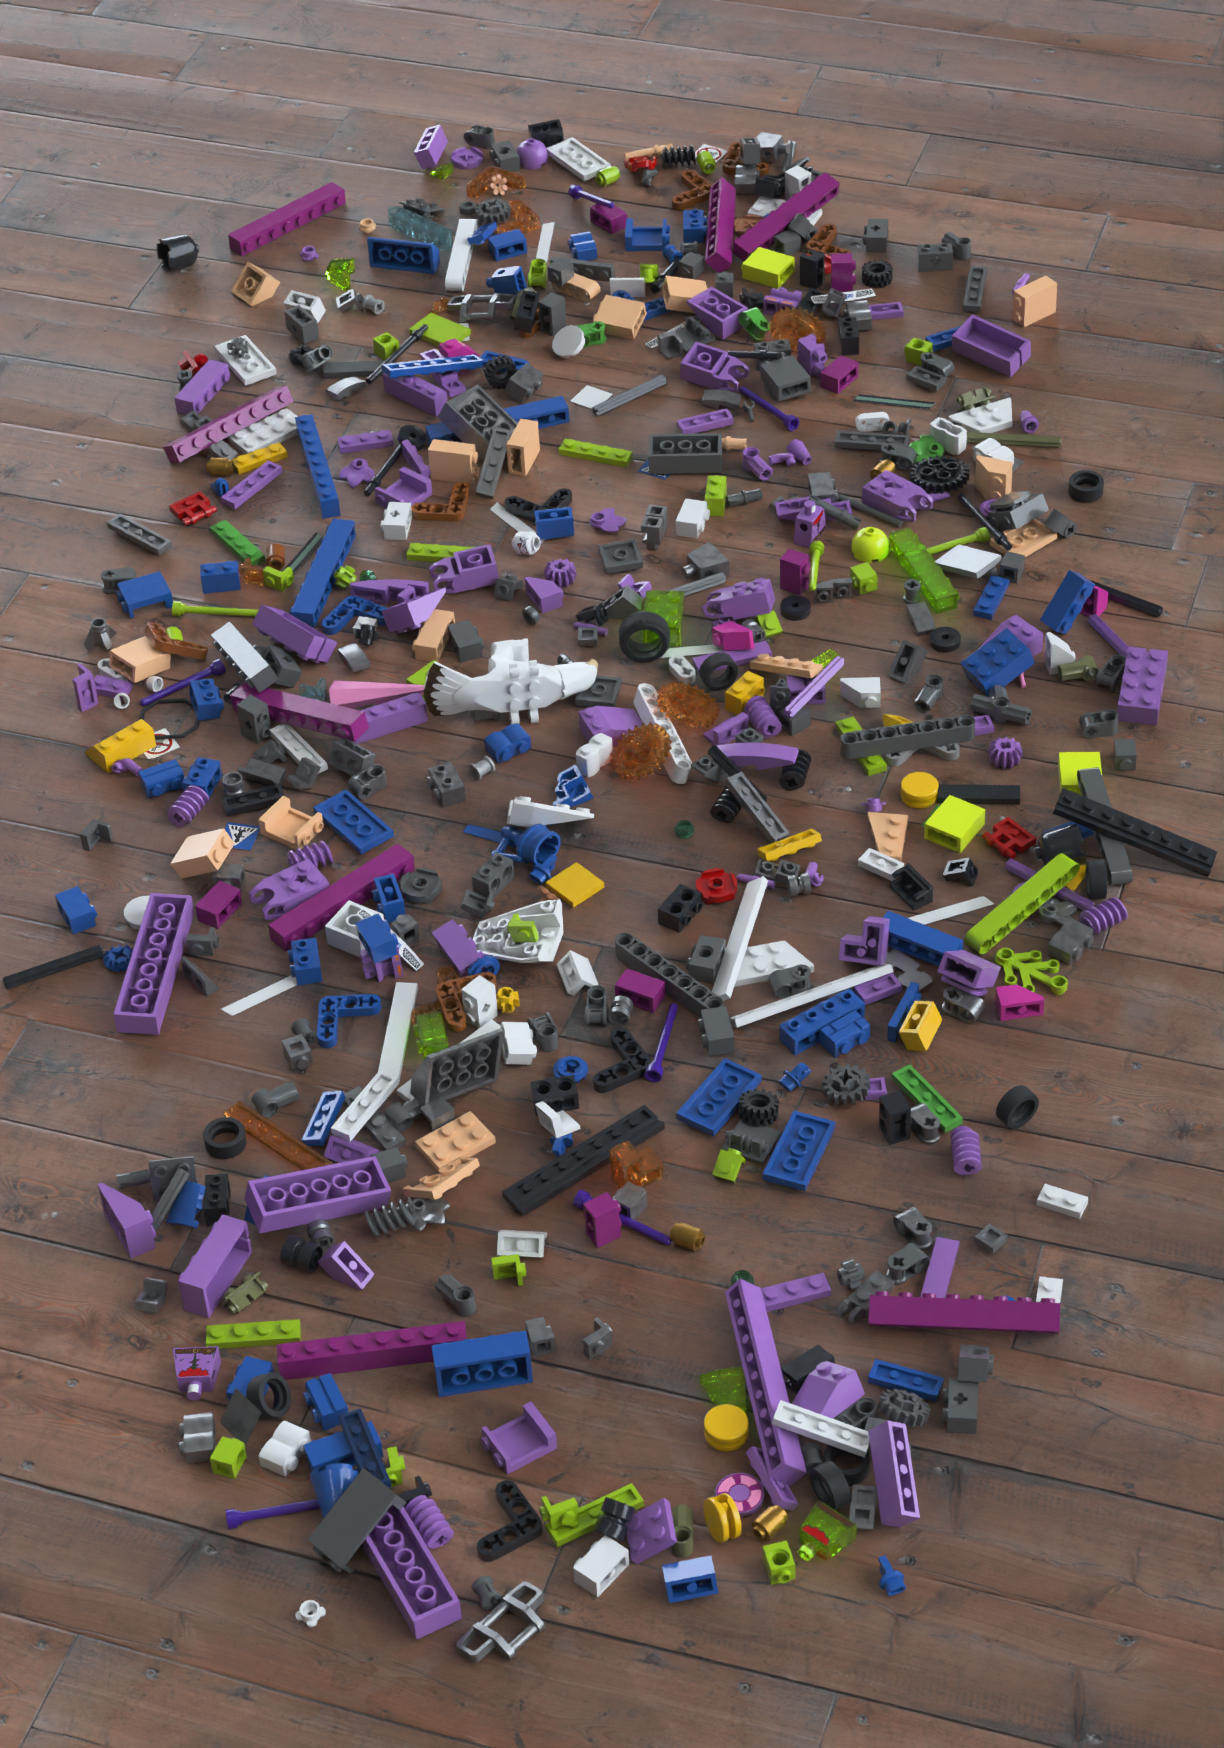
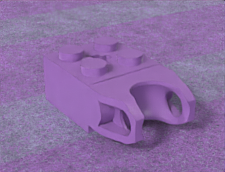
[680,342,749,392]
[862,470,933,522]
[429,544,499,593]
[703,578,775,620]
[249,859,329,920]

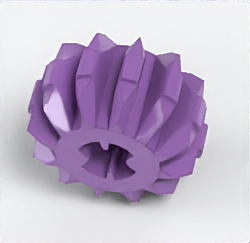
[544,558,576,588]
[988,737,1022,769]

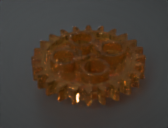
[769,306,826,353]
[656,681,720,729]
[610,722,672,781]

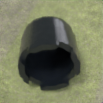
[156,235,199,272]
[1035,824,1086,865]

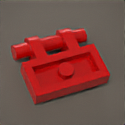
[169,491,217,526]
[982,817,1037,859]

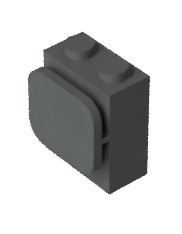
[760,355,811,401]
[988,491,1049,530]

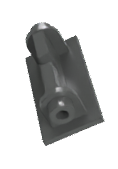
[770,679,790,717]

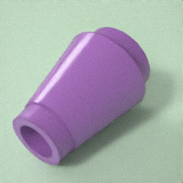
[1020,410,1039,433]
[787,439,812,465]

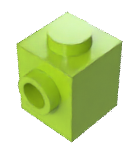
[850,562,878,595]

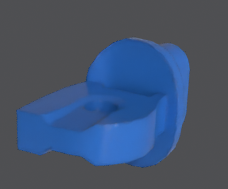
[210,478,229,497]
[529,854,557,885]
[778,1063,812,1092]
[550,1132,573,1158]
[878,1555,906,1596]

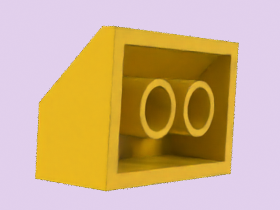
[85,719,156,773]

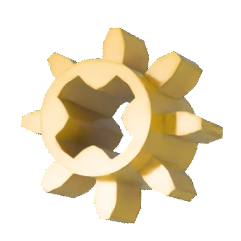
[496,987,520,1013]

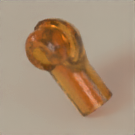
[429,297,449,315]

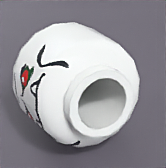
[512,531,541,555]

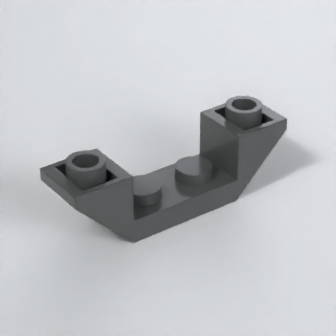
[691,727,764,782]

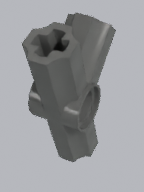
[970,685,1032,725]

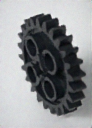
[910,455,970,494]

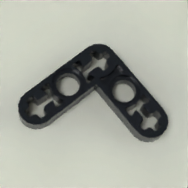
[505,488,572,523]
[593,1027,651,1093]
[477,1480,542,1562]

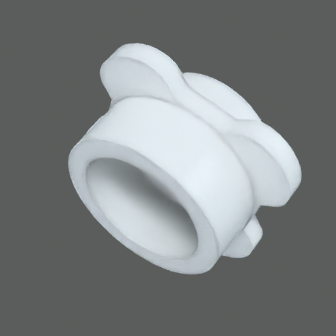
[295,1600,326,1627]

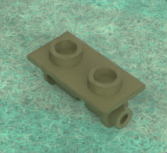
[956,387,996,412]
[221,1271,268,1314]

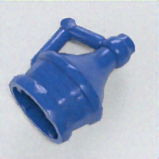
[491,824,561,865]

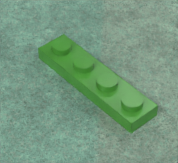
[210,520,266,568]
[892,1064,963,1133]

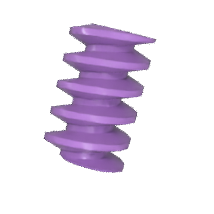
[744,696,782,738]
[167,786,209,828]
[287,840,333,869]
[1079,897,1128,935]
[950,1126,982,1175]
[405,1495,454,1549]

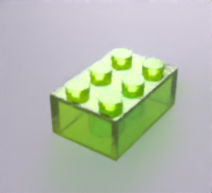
[642,590,685,646]

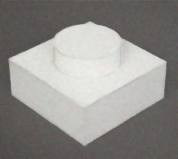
[353,616,378,634]

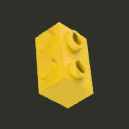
[725,671,765,715]
[899,1001,942,1051]

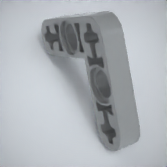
[885,743,960,767]

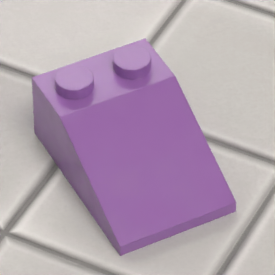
[687,287,748,339]
[382,588,446,634]
[979,615,1043,656]
[578,706,649,747]
[97,1183,157,1259]
[792,1361,865,1419]

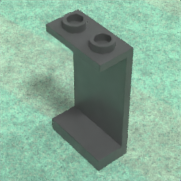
[308,1468,406,1574]

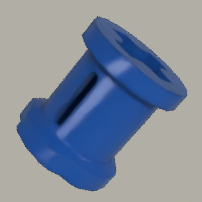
[662,244,684,263]

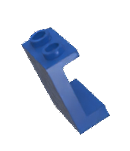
[625,218,670,251]
[116,571,173,619]

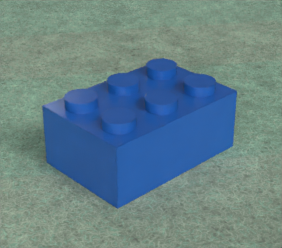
[960,628,1035,697]

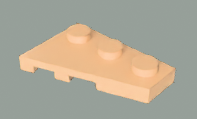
[867,812,908,862]
[402,1157,480,1200]

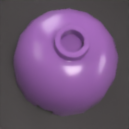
[516,138,548,169]

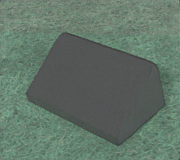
[181,957,219,996]

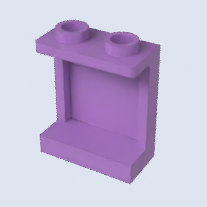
[375,467,432,508]
[480,1401,557,1474]

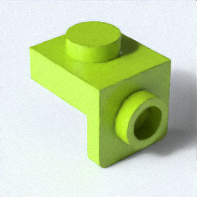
[263,566,294,592]
[754,610,783,639]
[507,913,539,942]
[712,1148,746,1183]
[491,1254,527,1286]
[385,1447,405,1488]
[539,1496,579,1529]

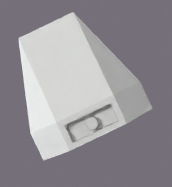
[507,796,594,828]
[473,899,564,963]

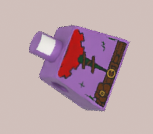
[794,500,826,548]
[173,1346,221,1400]

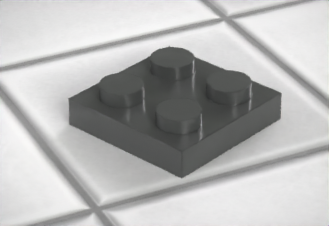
[598,539,643,574]
[575,675,622,707]

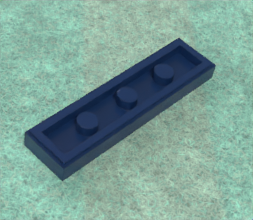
[338,1408,391,1488]

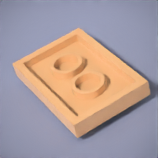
[990,519,1057,557]
[415,1111,496,1172]

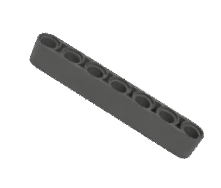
[840,715,976,759]
[1077,767,1133,885]
[615,932,724,1018]

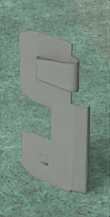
[872,948,934,990]

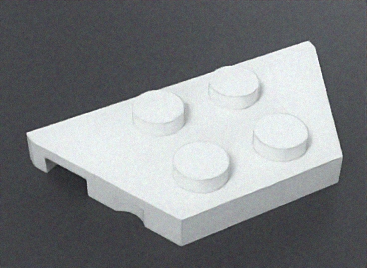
[948,397,1012,433]
[734,941,814,987]

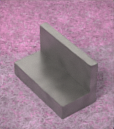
[237,758,287,786]

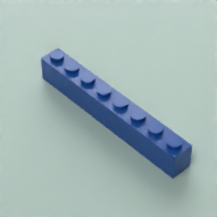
[425,396,569,446]
[295,414,341,519]
[289,518,356,629]

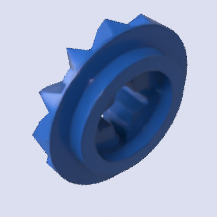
[103,944,134,972]
[467,955,500,976]
[553,1056,588,1084]

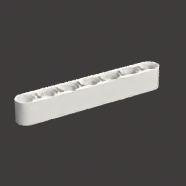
[445,219,477,291]
[633,683,692,784]

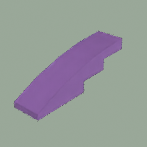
[420,349,466,397]
[775,496,852,521]
[350,579,429,605]
[717,743,799,770]

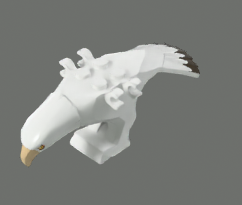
[424,639,598,724]

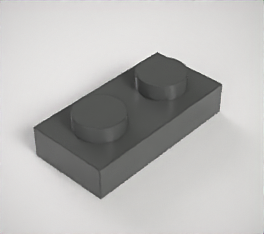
[907,366,946,392]

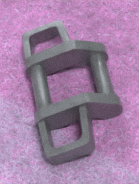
[447,293,516,322]
[456,1581,545,1663]

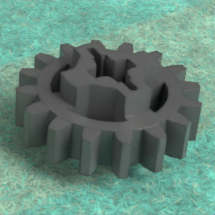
[475,198,511,224]
[822,1063,871,1106]
[877,1389,931,1427]

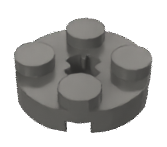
[400,868,442,904]

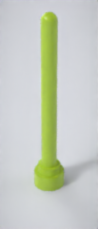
[903,527,990,562]
[809,541,824,591]
[172,601,258,617]

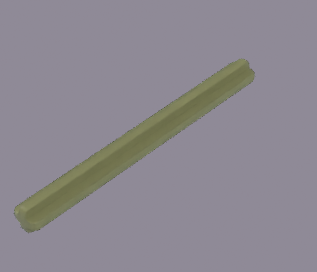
[966,432,1061,448]

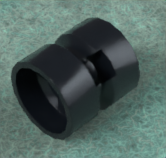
[280,1235,323,1273]
[593,1497,635,1542]

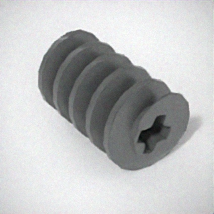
[365,1196,416,1237]

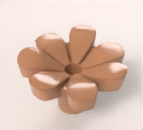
[489,174,508,196]
[537,885,559,902]

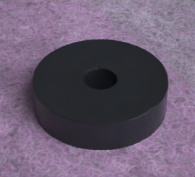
[397,425,427,451]
[780,595,811,621]
[930,627,961,653]

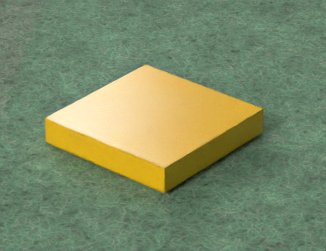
[546,862,605,908]

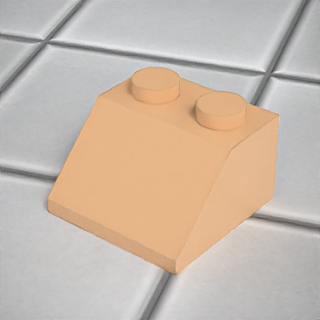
[231,262,280,306]
[975,455,1013,500]

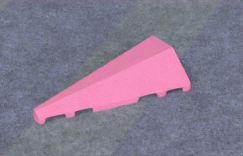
[329,681,424,709]

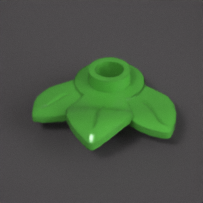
[908,435,944,465]

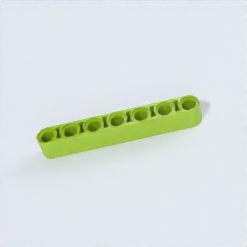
[964,853,1080,955]

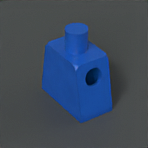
[486,266,527,295]

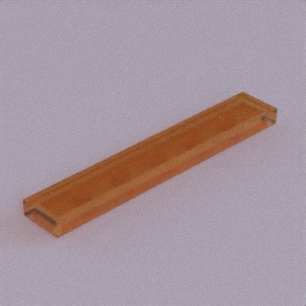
[224,1100,333,1170]

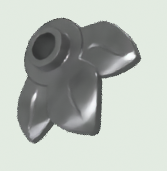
[1039,898,1077,925]
[411,1198,451,1231]

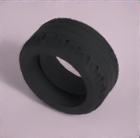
[619,611,670,662]

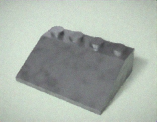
[437,385,518,462]
[410,1028,504,1106]

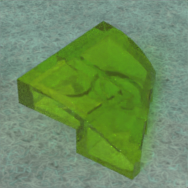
[325,257,355,291]
[700,1367,746,1413]

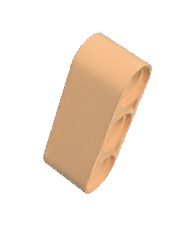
[551,273,601,302]

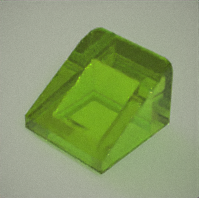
[431,162,454,179]

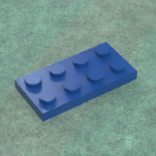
[313,789,394,855]
[676,1058,762,1137]
[763,1111,836,1191]

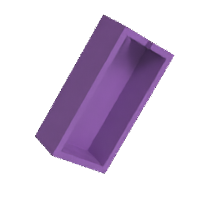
[952,314,1031,377]
[252,604,337,664]
[1118,647,1168,725]
[178,1214,252,1318]

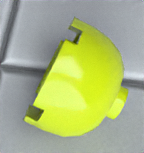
[851,527,889,563]

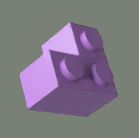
[839,916,890,966]

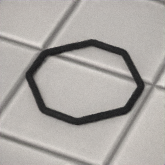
[140,698,199,740]

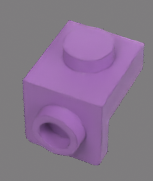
[618,574,652,598]

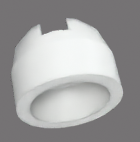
[146,676,163,692]
[114,692,130,709]

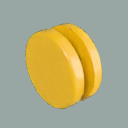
[901,772,939,809]
[704,1404,749,1452]
[703,1493,741,1543]

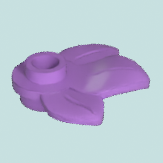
[339,458,375,488]
[590,508,627,533]

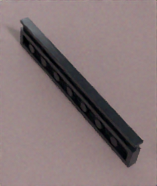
[1052,788,1218,877]
[502,1105,665,1217]

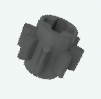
[227,337,249,359]
[837,1259,865,1289]

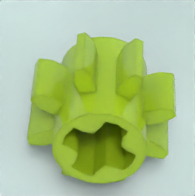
[333,565,357,589]

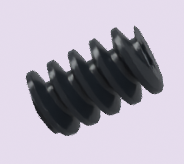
[661,145,696,168]
[779,749,812,791]
[710,786,742,823]

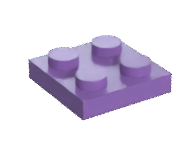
[625,1498,677,1564]

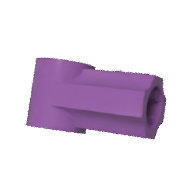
[742,447,773,481]

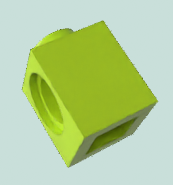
[373,332,399,360]
[904,338,933,366]
[210,1436,247,1479]
[763,1540,795,1585]

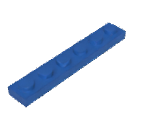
[382,354,483,379]

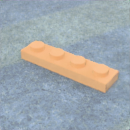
[750,654,823,678]

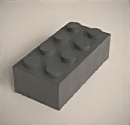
[648,433,722,475]

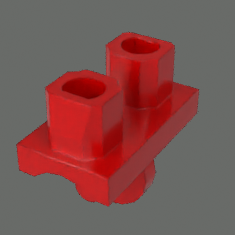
[178,350,208,379]

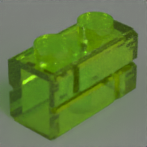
[413,1012,449,1059]

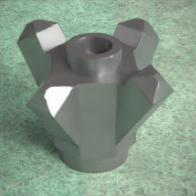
[84,618,117,651]

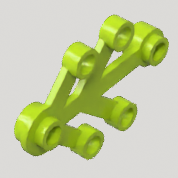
[995,948,1068,995]

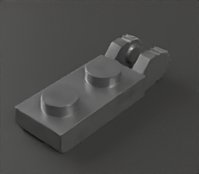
[837,1270,895,1324]

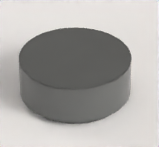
[460,201,476,215]
[522,606,540,625]

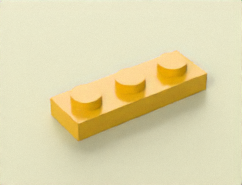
[231,442,288,475]
[757,829,822,862]

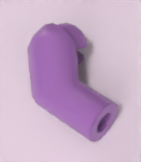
[769,453,796,466]
[112,758,142,776]
[805,862,824,887]

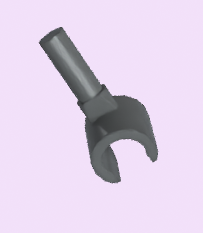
[743,400,755,422]
[898,419,912,435]

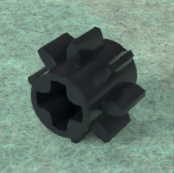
[355,624,379,646]

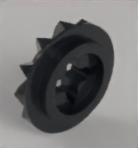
[289,346,314,365]

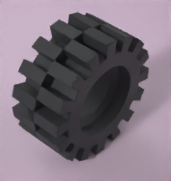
[862,260,893,288]
[483,354,518,389]
[738,1088,779,1127]

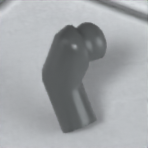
[641,169,657,186]

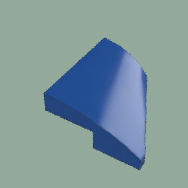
[553,764,594,807]
[166,1181,206,1229]

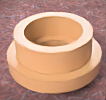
[359,219,376,233]

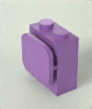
[937,950,1001,996]

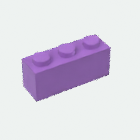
[414,125,448,169]
[432,919,485,977]

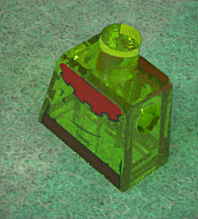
[798,1500,856,1561]

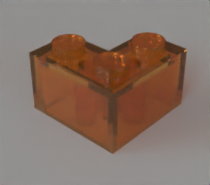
[609,1140,664,1189]

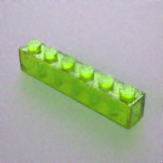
[889,527,959,614]

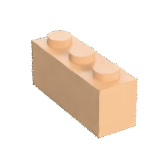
[412,609,455,662]

